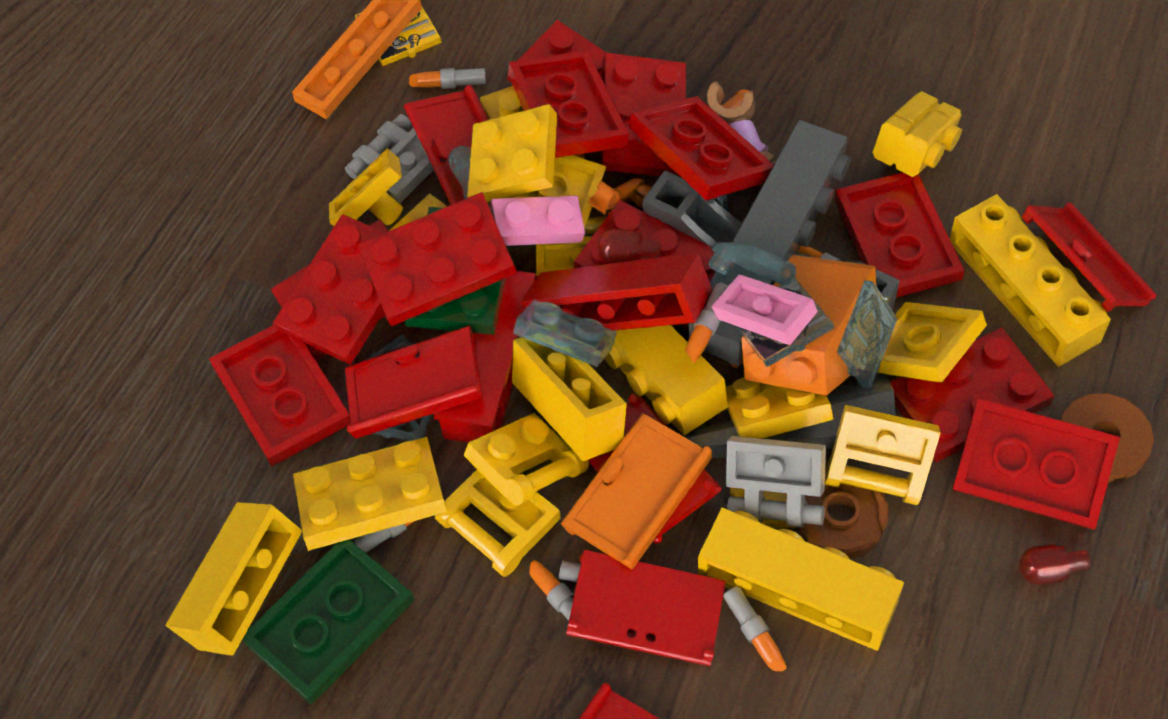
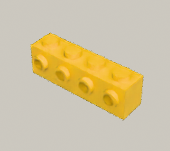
[949,194,1111,367]

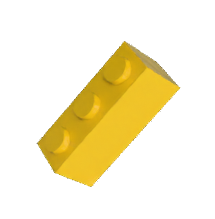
[601,325,728,435]
[512,327,627,461]
[165,502,302,656]

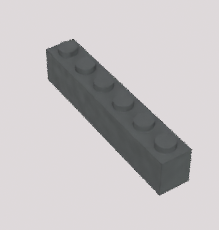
[689,120,851,365]

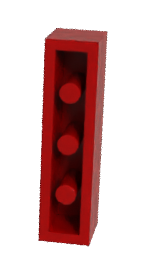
[520,253,713,336]
[434,270,536,443]

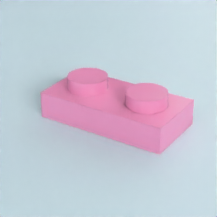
[489,196,585,246]
[712,274,818,345]

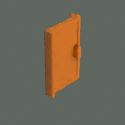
[561,413,712,570]

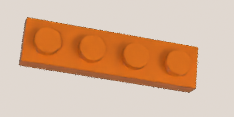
[292,0,422,120]

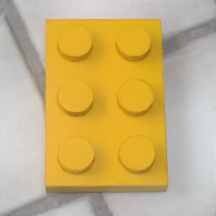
[293,437,447,551]

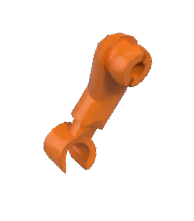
[587,178,652,215]

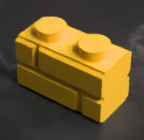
[872,91,962,177]

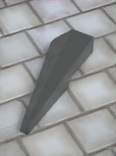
[680,374,896,458]

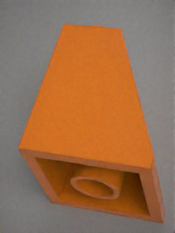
[741,255,880,395]

